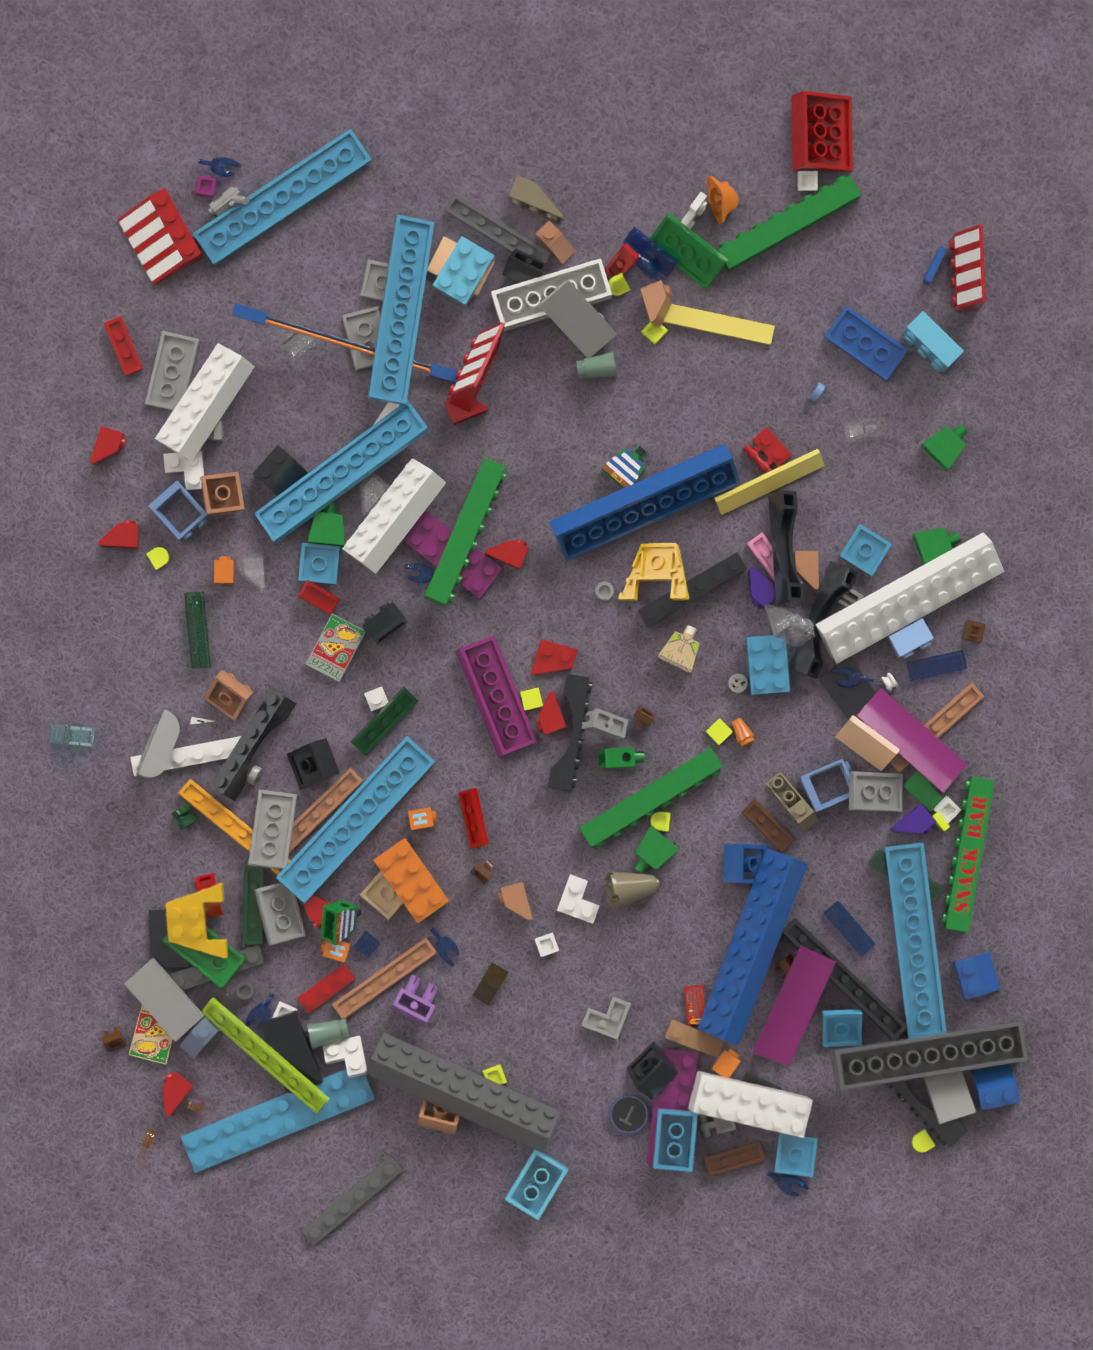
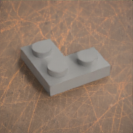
[581,996,631,1039]

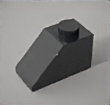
[502,248,549,283]

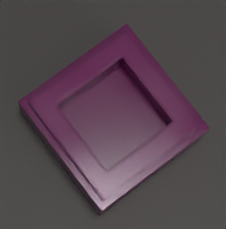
[195,175,218,198]

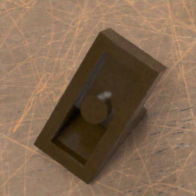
[472,962,508,1005]

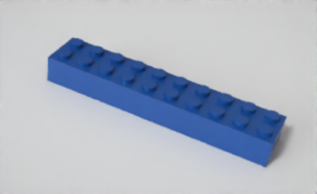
[549,444,741,561]
[697,849,808,1046]

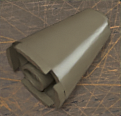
[604,871,660,910]

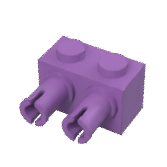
[390,975,439,1026]

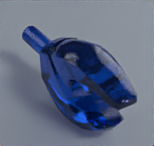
[198,157,241,177]
[636,253,666,285]
[404,563,435,583]
[831,667,874,688]
[430,927,459,966]
[245,993,275,1029]
[767,1171,809,1197]

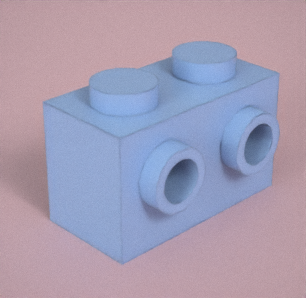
[887,618,934,659]

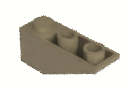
[509,175,563,222]
[766,772,819,832]

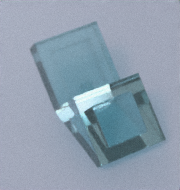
[49,724,94,747]

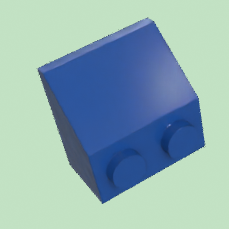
[723,844,767,883]
[953,952,1000,1000]
[971,1063,1020,1110]

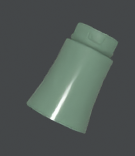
[576,351,618,379]
[307,1019,349,1050]

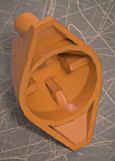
[707,176,739,224]

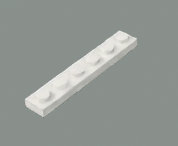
[130,736,241,776]

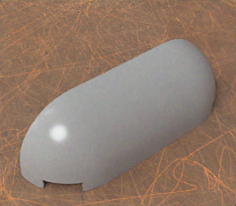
[136,709,180,778]

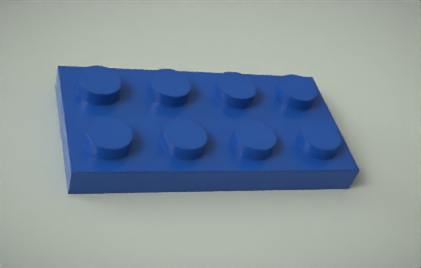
[824,306,909,381]

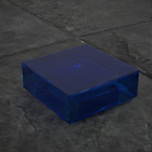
[354,931,381,958]

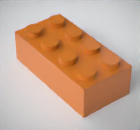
[374,838,449,923]

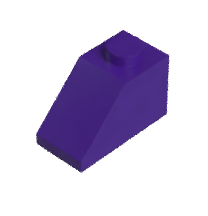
[749,566,776,610]
[890,804,936,834]

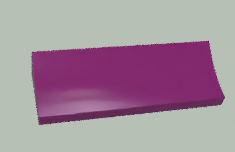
[455,636,537,758]
[855,688,967,794]
[753,946,836,1066]

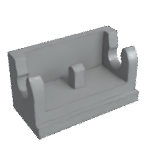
[582,708,628,740]

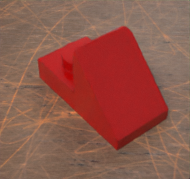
[604,243,640,278]

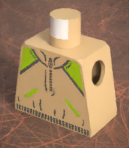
[657,625,699,674]

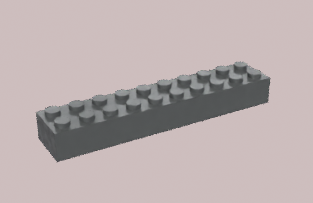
[830,1022,1028,1090]
[365,1033,561,1153]

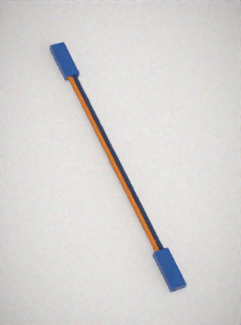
[232,303,458,383]

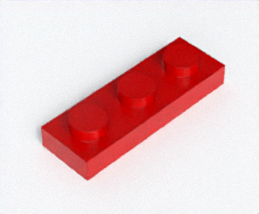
[104,316,143,376]
[458,788,489,848]
[298,963,356,1013]

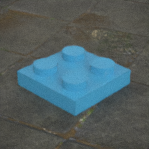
[839,524,892,577]
[298,543,340,585]
[822,1009,862,1047]
[774,1133,818,1177]

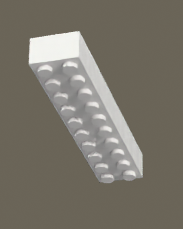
[815,533,1005,664]

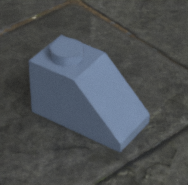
[180,1017,220,1059]

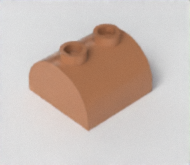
[200,472,245,516]
[204,670,254,721]
[417,1100,460,1135]

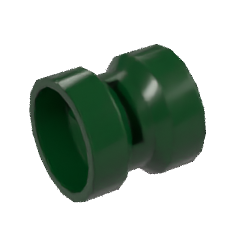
[171,804,197,830]

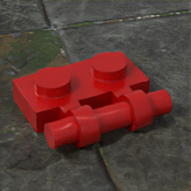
[743,427,792,474]

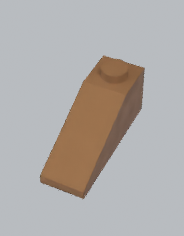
[664,1019,724,1058]

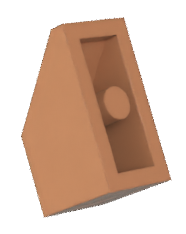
[536,221,576,265]
[641,280,673,328]
[794,551,819,591]
[498,882,532,920]

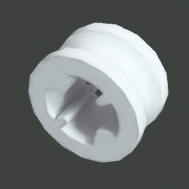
[881,673,898,692]

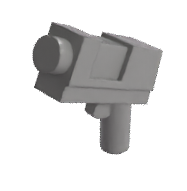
[208,187,249,216]

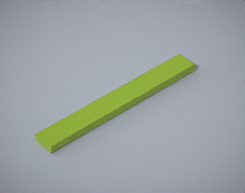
[201,997,330,1114]

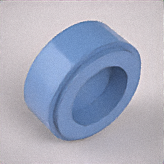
[809,382,825,402]

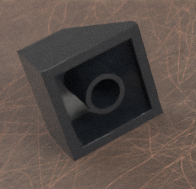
[253,445,308,496]
[363,602,407,644]
[287,738,340,790]
[627,1041,679,1100]

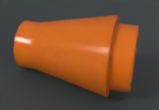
[732,718,755,748]

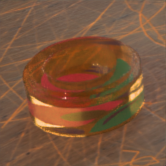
[184,1097,205,1111]
[141,1128,155,1149]

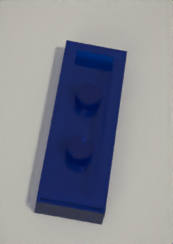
[622,226,679,277]
[906,650,967,681]
[823,900,876,957]

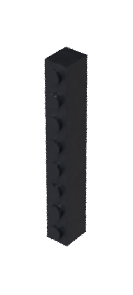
[782,918,908,1040]

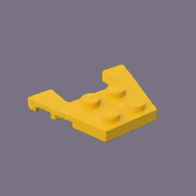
[619,543,689,601]
[166,883,228,958]

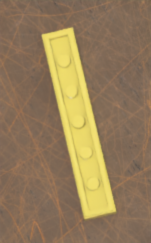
[662,304,775,345]
[715,449,825,515]

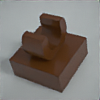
[962,620,986,643]
[634,705,656,730]
[470,860,494,885]
[775,954,794,979]
[101,1026,127,1052]

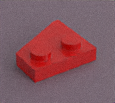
[531,639,578,675]

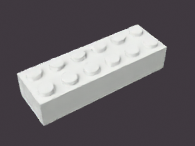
[491,258,612,332]
[155,343,255,462]
[342,458,446,574]
[688,1071,813,1138]

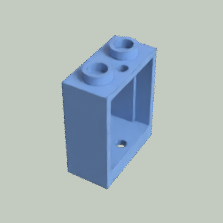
[149,481,209,541]
[799,759,852,812]

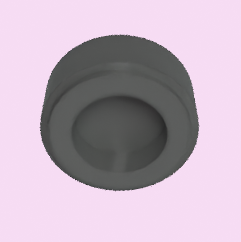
[235,981,255,1000]

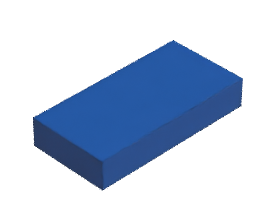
[922,246,947,286]

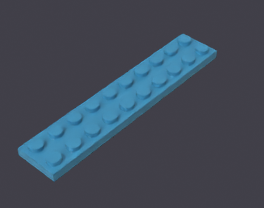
[193,129,372,266]
[368,215,434,406]
[254,400,430,544]
[276,736,435,904]
[885,842,946,1038]
[181,1069,375,1173]

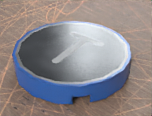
[610,1095,648,1134]

